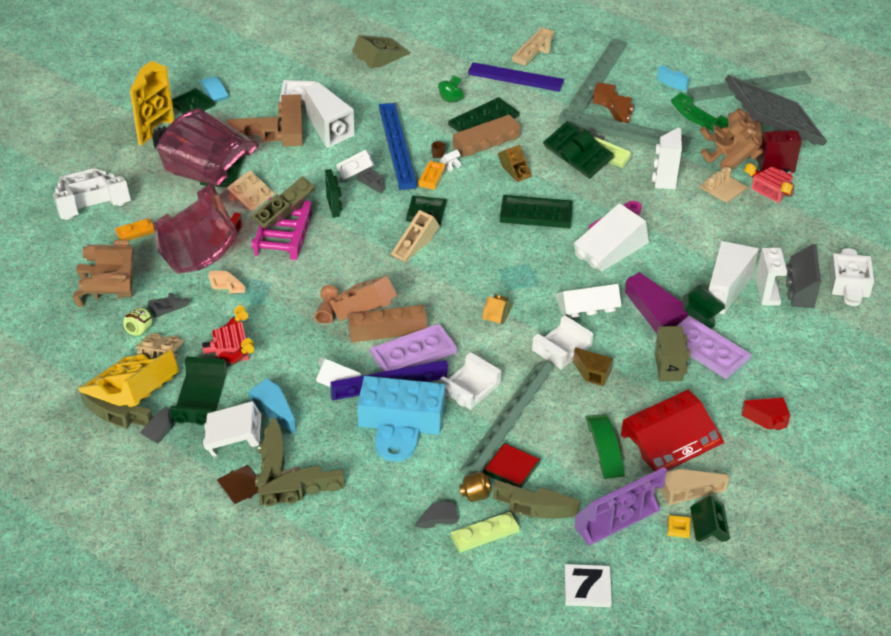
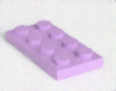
[677,316,751,379]
[370,324,457,372]

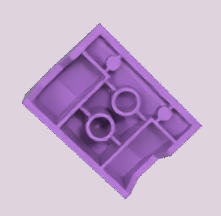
[574,467,667,546]

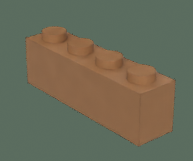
[278,94,303,146]
[452,115,520,157]
[347,305,427,343]

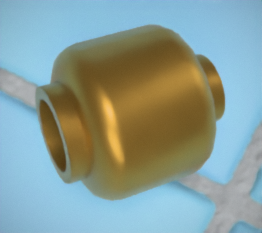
[459,472,492,502]

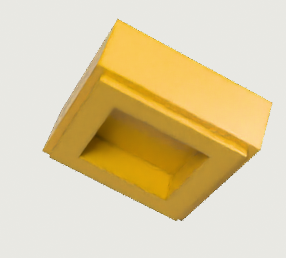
[667,515,690,538]

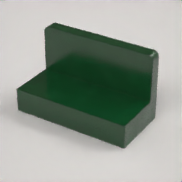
[683,285,725,329]
[690,495,730,542]

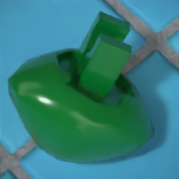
[438,75,464,103]

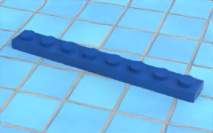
[379,103,416,190]

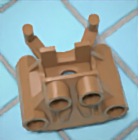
[700,108,763,170]
[73,240,133,307]

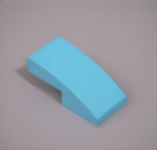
[657,65,689,91]
[200,76,228,102]

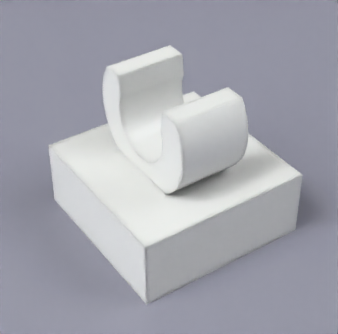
[438,150,461,172]

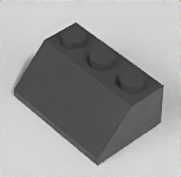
[786,244,821,308]

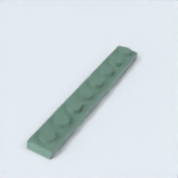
[569,39,627,112]
[687,71,812,102]
[558,109,691,152]
[460,361,553,475]

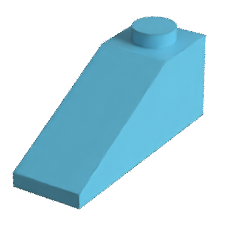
[249,378,296,434]

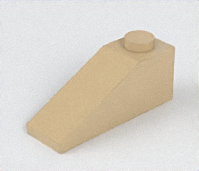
[390,210,440,262]
[659,469,729,505]

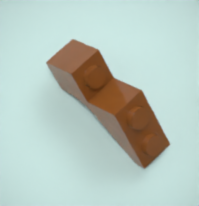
[593,82,634,123]

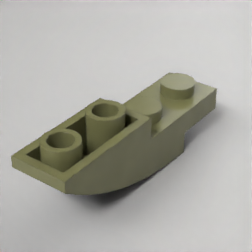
[251,176,315,229]
[79,385,153,429]
[255,418,285,490]
[258,466,344,506]
[492,480,580,519]

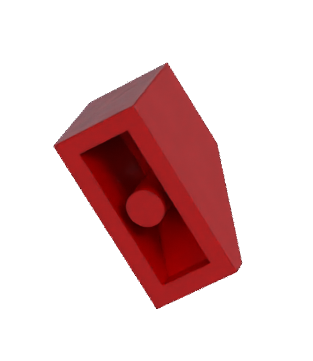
[741,397,790,430]

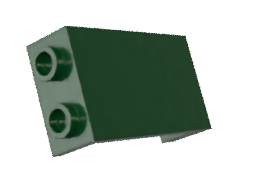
[170,356,227,425]

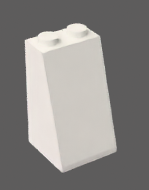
[305,82,354,148]
[574,203,649,272]
[709,241,759,314]

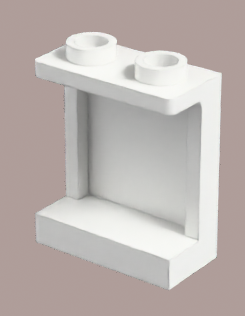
[755,247,787,305]
[532,315,593,370]
[440,352,501,410]
[203,401,261,456]

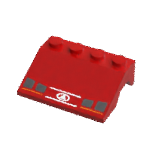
[621,389,724,472]

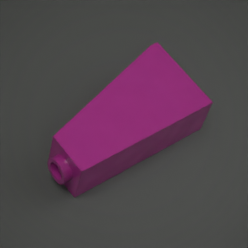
[625,272,688,333]

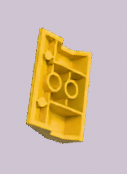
[130,61,175,145]
[78,349,179,407]

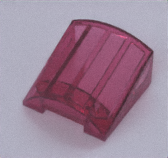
[156,108,259,186]
[153,183,238,274]

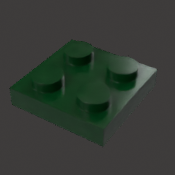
[325,169,342,218]

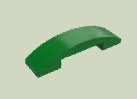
[671,92,728,132]
[585,414,625,479]

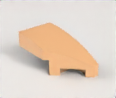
[208,271,246,294]

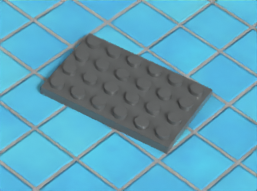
[725,74,827,146]

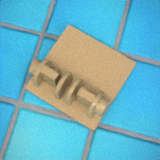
[699,167,748,203]
[227,170,275,211]
[135,333,185,361]

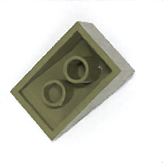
[352,35,411,68]

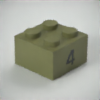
[654,326,690,381]

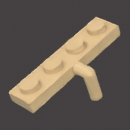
[512,27,555,66]

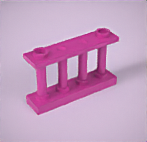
[251,197,312,260]

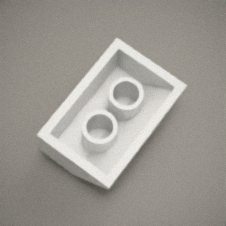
[652,128,682,189]
[554,284,621,318]

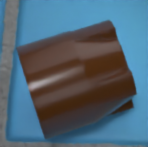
[431,141,445,158]

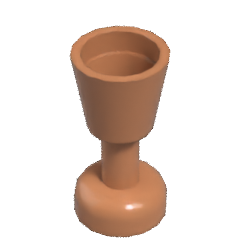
[314,285,339,324]

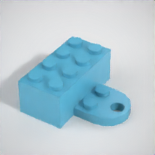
[357,376,445,461]

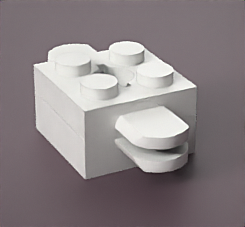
[829,248,874,306]

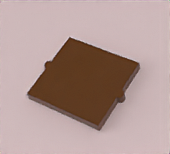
[217,465,258,504]

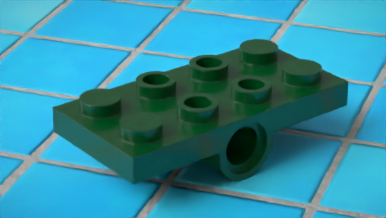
[543,121,614,179]

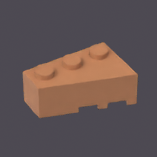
[329,275,397,321]

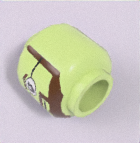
[123,308,152,336]

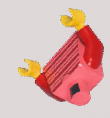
[744,163,794,203]
[202,305,254,364]

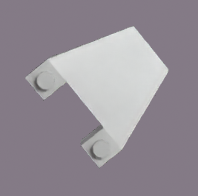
[53,168,131,220]

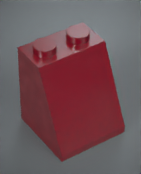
[756,130,802,173]

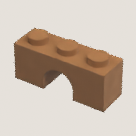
[227,117,279,142]

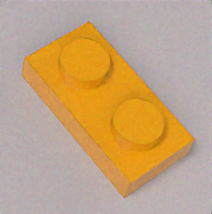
[419,161,446,190]
[115,218,156,240]

